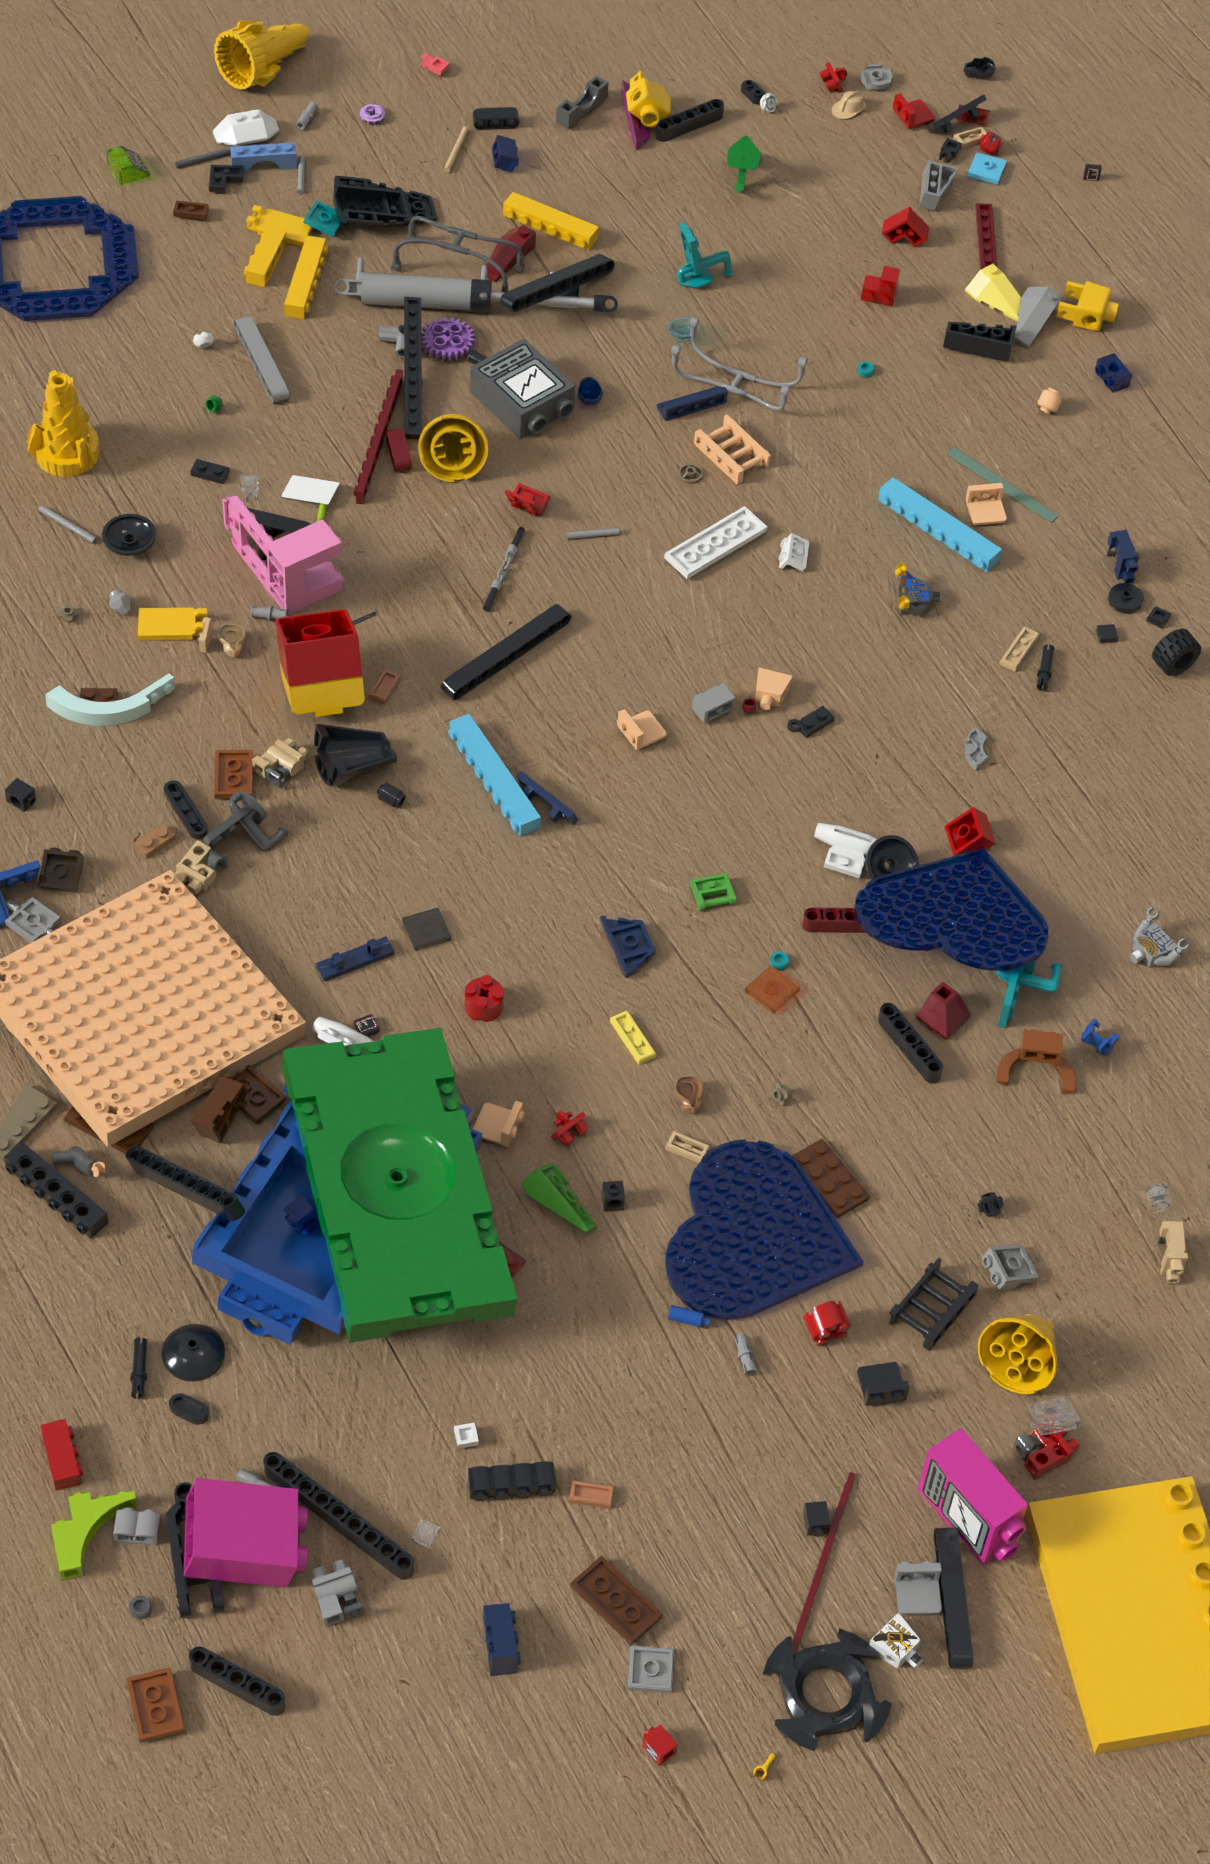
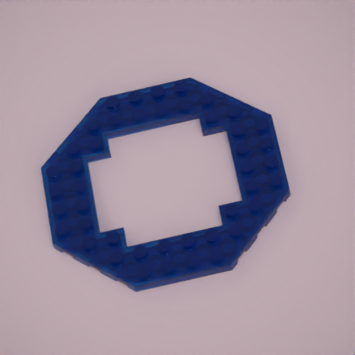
[0,196,139,321]

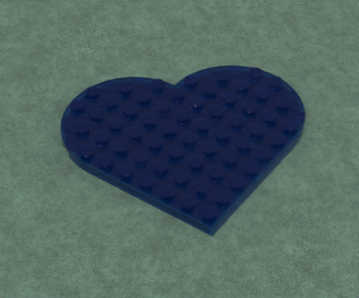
[854,848,1049,971]
[665,1139,863,1320]

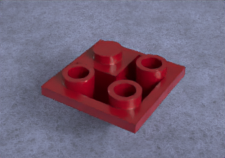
[916,982,971,1040]

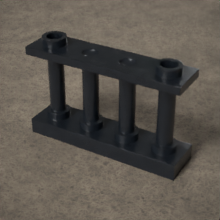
[889,1258,979,1351]

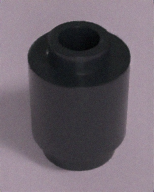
[377,783,406,808]

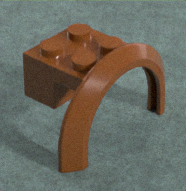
[996,1029,1076,1094]

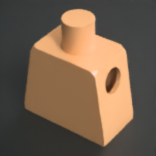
[755,667,792,710]

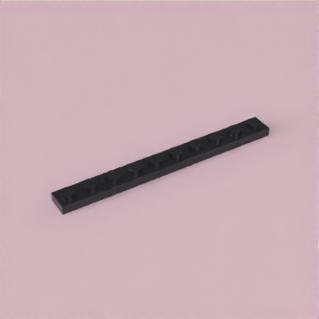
[404,296,422,439]

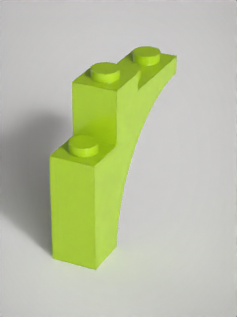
[51,1491,137,1581]

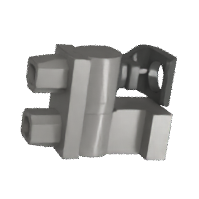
[312,1559,365,1627]

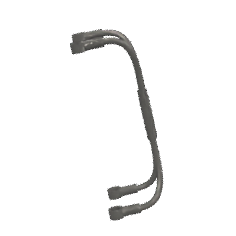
[391,216,525,292]

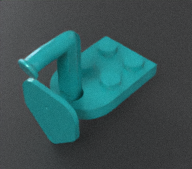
[677,223,733,288]
[994,952,1063,1028]

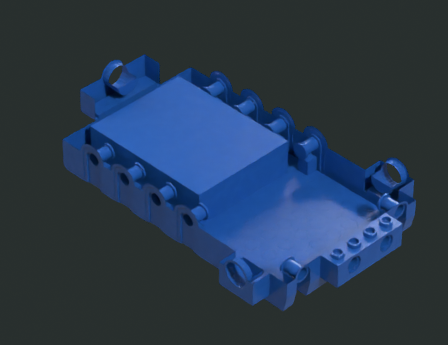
[192,1042,482,1345]

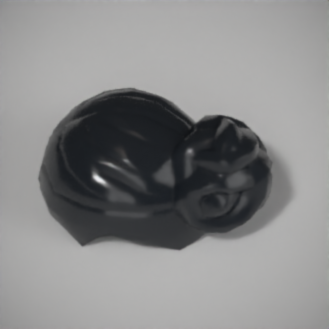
[963,57,996,79]

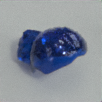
[578,377,603,405]

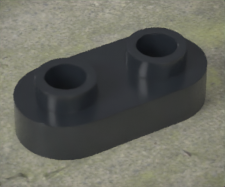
[741,80,766,105]

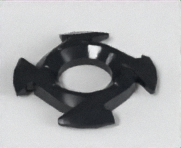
[763,1628,892,1751]

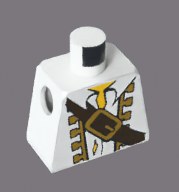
[869,1613,923,1668]

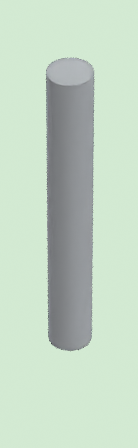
[297,156,305,194]
[566,528,619,539]

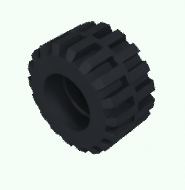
[1152,628,1202,676]

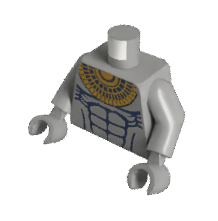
[1130,907,1191,967]

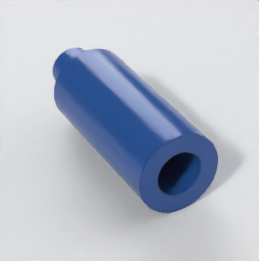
[668,1305,711,1328]

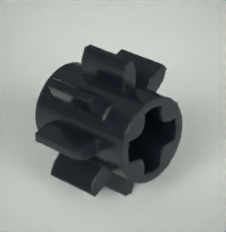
[978,1192,1004,1217]

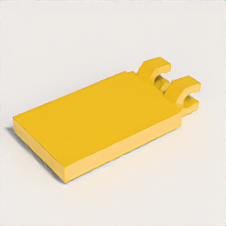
[246,205,313,247]
[138,607,208,640]

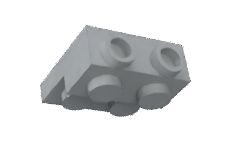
[982,1244,1039,1290]

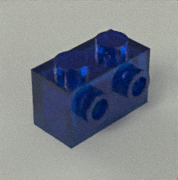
[492,135,519,172]

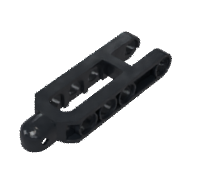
[166,1482,224,1618]

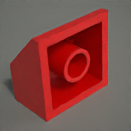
[945,807,996,857]

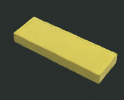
[610,1011,656,1065]

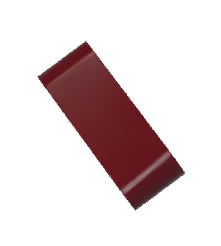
[385,428,412,471]

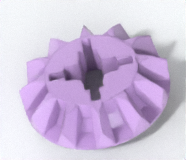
[360,104,385,124]

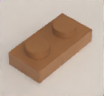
[134,823,176,859]

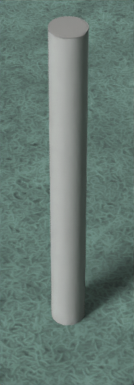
[39,505,97,544]

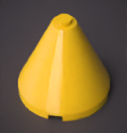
[418,414,488,482]

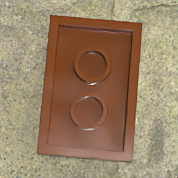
[214,750,253,799]
[126,1667,185,1743]

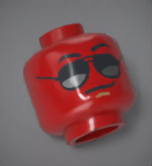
[978,131,1003,156]

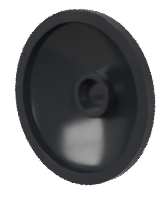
[102,514,156,556]
[865,835,919,892]
[162,1324,225,1381]

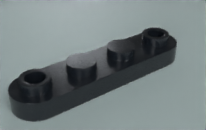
[164,780,208,839]

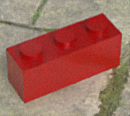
[40,1419,84,1491]

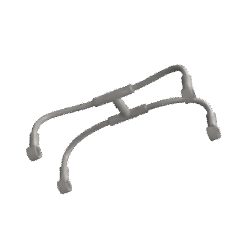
[671,317,808,411]

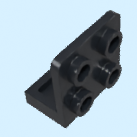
[857,1362,909,1406]

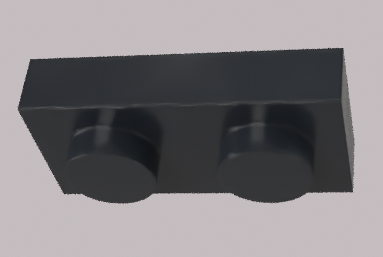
[190,459,230,484]

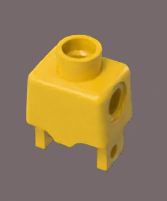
[626,71,671,128]
[1056,281,1119,331]

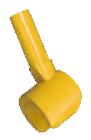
[754,1753,776,1781]

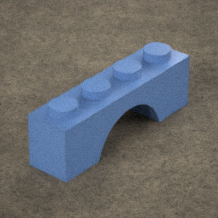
[230,143,297,172]

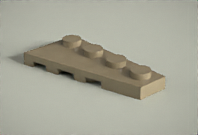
[0,1083,57,1162]

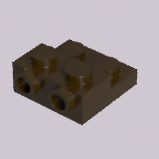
[38,847,84,892]

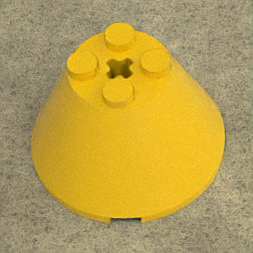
[978,1314,1057,1394]

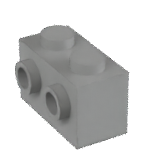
[692,683,736,723]

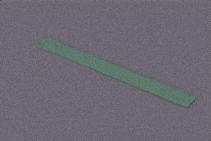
[946,447,1058,522]

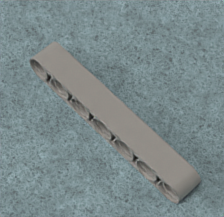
[234,316,289,403]

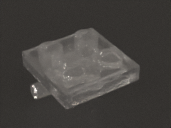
[1027,1396,1081,1436]

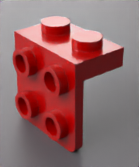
[893,93,935,129]
[505,483,550,516]

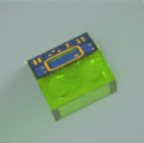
[106,146,150,185]

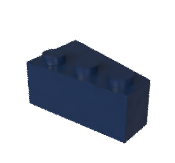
[483,1603,521,1676]

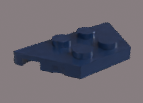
[600,916,656,978]

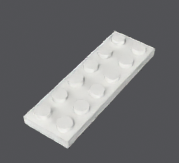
[664,506,767,579]

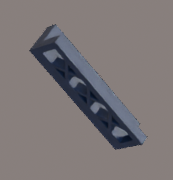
[657,386,728,421]

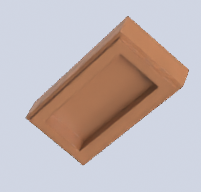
[369,669,401,704]
[569,1480,614,1509]

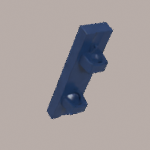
[516,771,578,825]
[316,936,395,982]

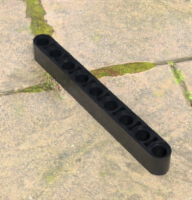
[500,254,615,313]
[441,604,572,700]
[125,1146,245,1221]
[263,1452,414,1580]

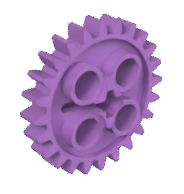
[421,317,475,361]

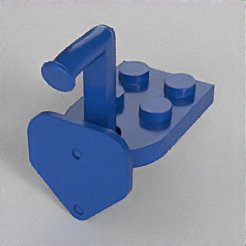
[0,860,40,927]

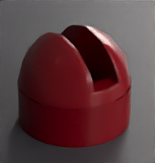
[742,698,757,714]

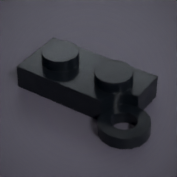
[787,706,835,738]

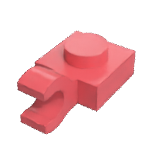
[421,53,450,76]

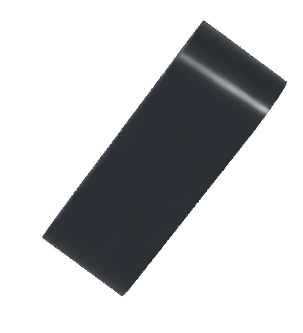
[472,107,520,130]

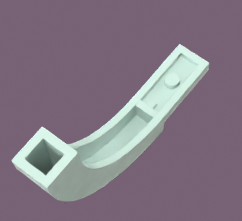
[45,673,175,726]

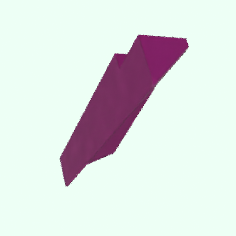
[621,80,649,150]

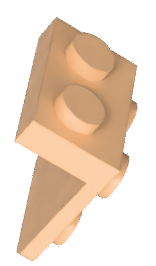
[965,483,1007,525]
[617,709,667,751]
[473,1101,525,1147]

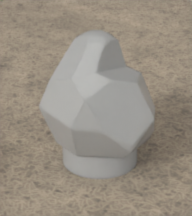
[109,589,131,615]

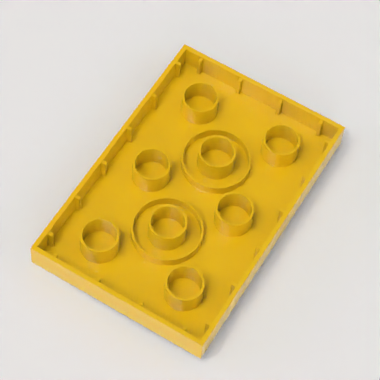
[1025,1476,1210,1754]

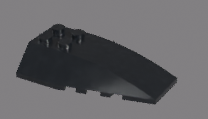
[333,175,437,227]

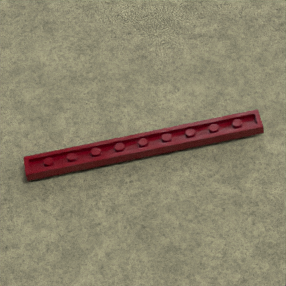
[354,369,403,504]

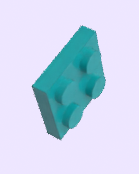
[303,200,341,237]

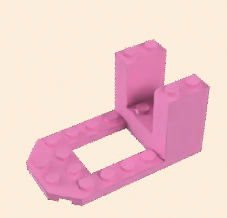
[222,495,344,615]

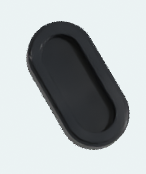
[169,1393,209,1425]

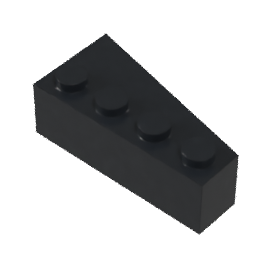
[943,322,1017,361]

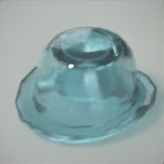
[666,317,700,342]

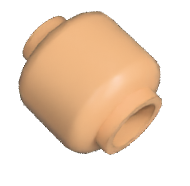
[1037,388,1063,414]

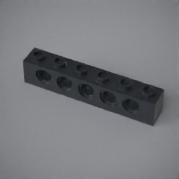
[4,1142,109,1239]

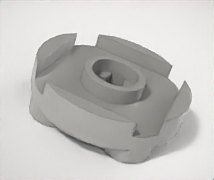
[861,64,892,91]

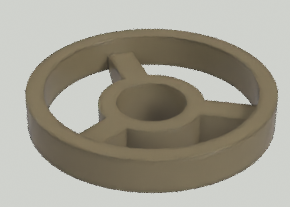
[678,464,703,484]

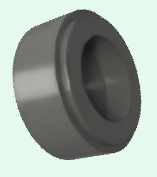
[129,1596,152,1620]

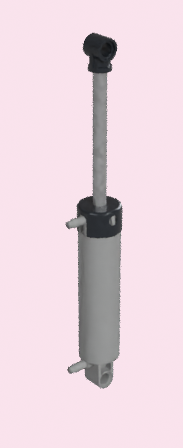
[335,257,618,313]

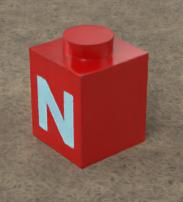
[642,1724,678,1766]

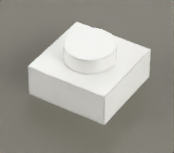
[454,1422,479,1449]

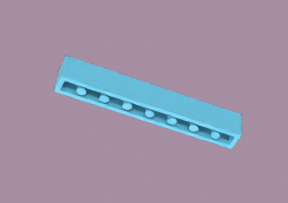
[878,477,1002,572]
[448,714,541,837]

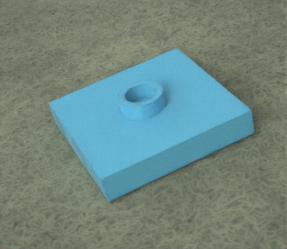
[967,152,1007,185]

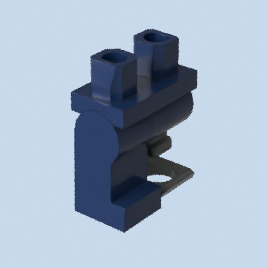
[1106,529,1139,583]

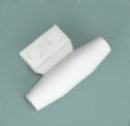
[814,823,877,878]
[312,1017,374,1046]

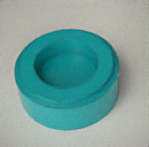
[857,361,875,378]
[770,951,790,971]

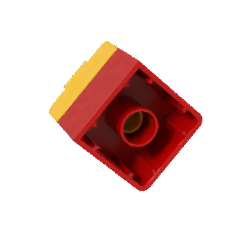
[275,609,365,717]

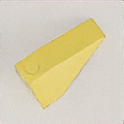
[965,264,1021,322]

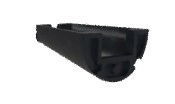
[314,724,397,786]

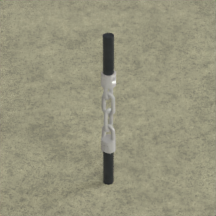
[483,527,525,611]

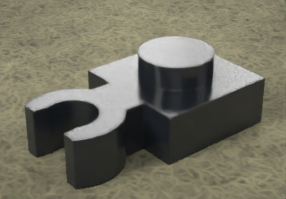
[939,138,962,163]

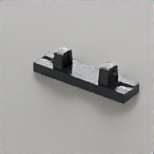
[927,94,987,134]

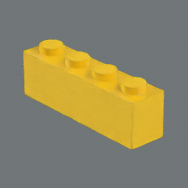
[244,227,287,287]

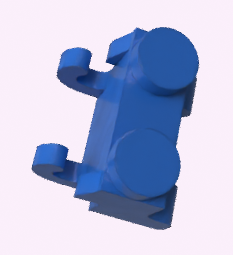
[1081,1018,1120,1056]

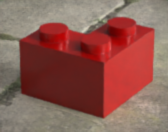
[882,206,930,247]
[861,266,900,307]

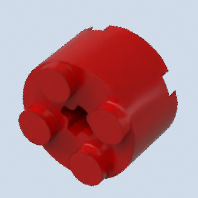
[464,975,504,1022]
[803,1301,851,1346]

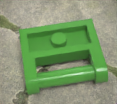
[690,873,736,911]

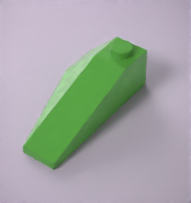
[521,1163,596,1232]

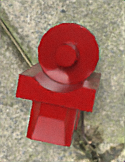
[819,62,847,93]
[551,1111,589,1146]

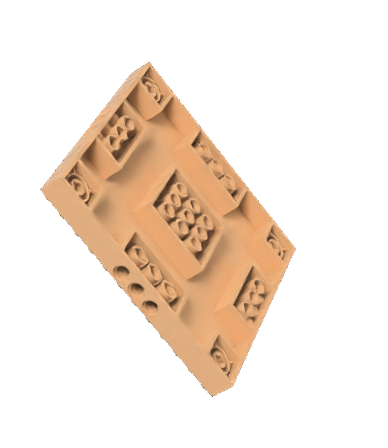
[0,870,306,1147]

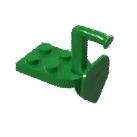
[727,135,762,192]

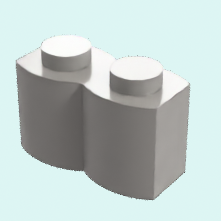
[113,1508,161,1545]

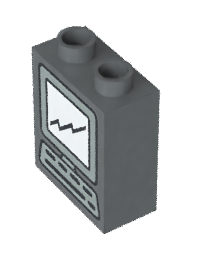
[470,338,575,439]

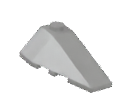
[1014,287,1062,348]

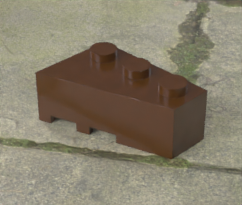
[191,1076,248,1143]

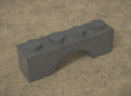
[556,75,609,129]

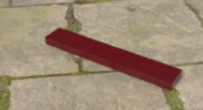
[975,203,997,270]

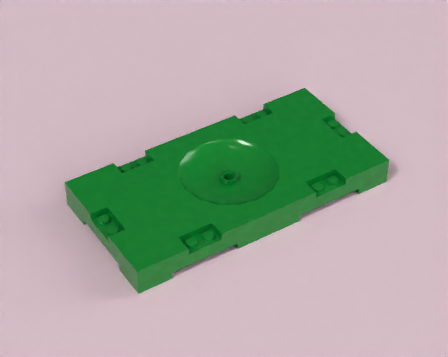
[282,1028,517,1343]

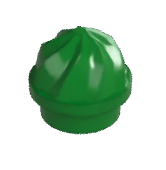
[205,395,223,413]

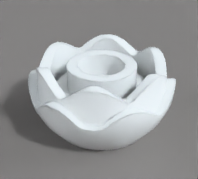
[760,93,778,113]
[193,332,214,348]

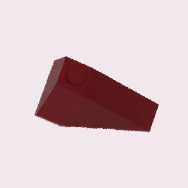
[487,225,536,283]

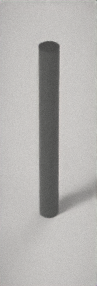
[174,146,233,168]

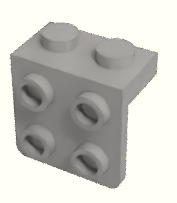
[894,1561,942,1615]

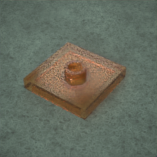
[745,965,800,1014]

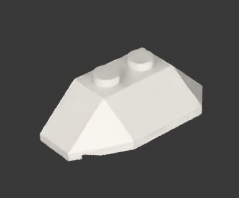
[213,109,279,146]

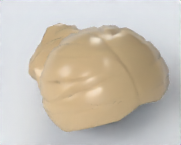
[218,624,245,658]

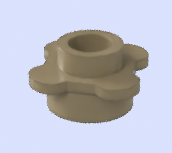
[57,604,79,623]
[772,1082,791,1106]

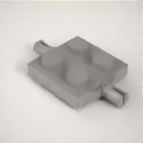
[5,897,61,943]

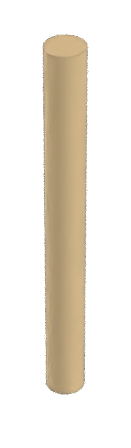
[444,126,469,173]

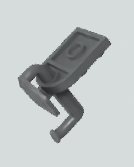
[201,790,289,852]

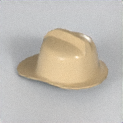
[831,90,866,119]

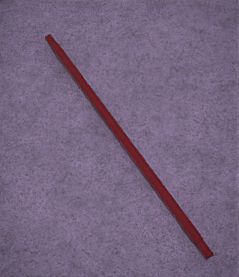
[779,1472,855,1684]

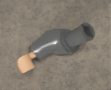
[52,1146,105,1177]

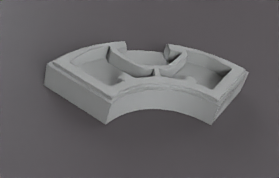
[964,727,989,771]

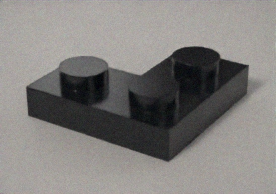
[209,165,244,192]

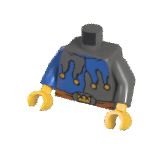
[895,562,940,616]

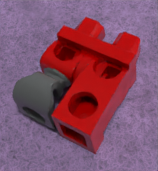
[1013,1421,1079,1480]

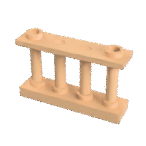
[694,415,771,485]

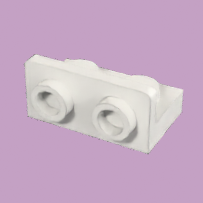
[779,533,809,571]

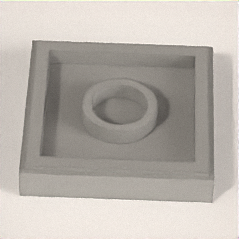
[627,1646,674,1693]

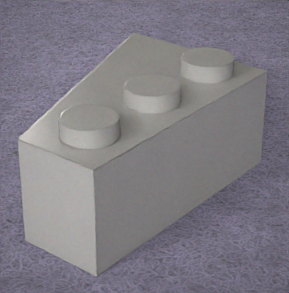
[919,160,959,211]

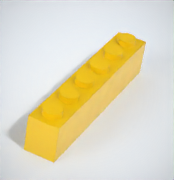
[503,192,599,250]
[284,235,329,319]

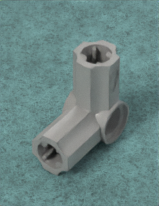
[379,324,404,359]

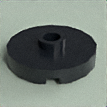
[1108,583,1144,613]

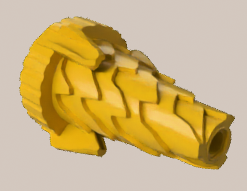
[214,20,310,90]
[27,370,100,477]

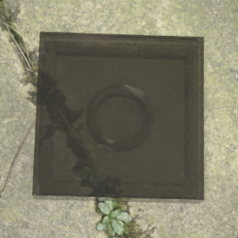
[402,907,451,951]

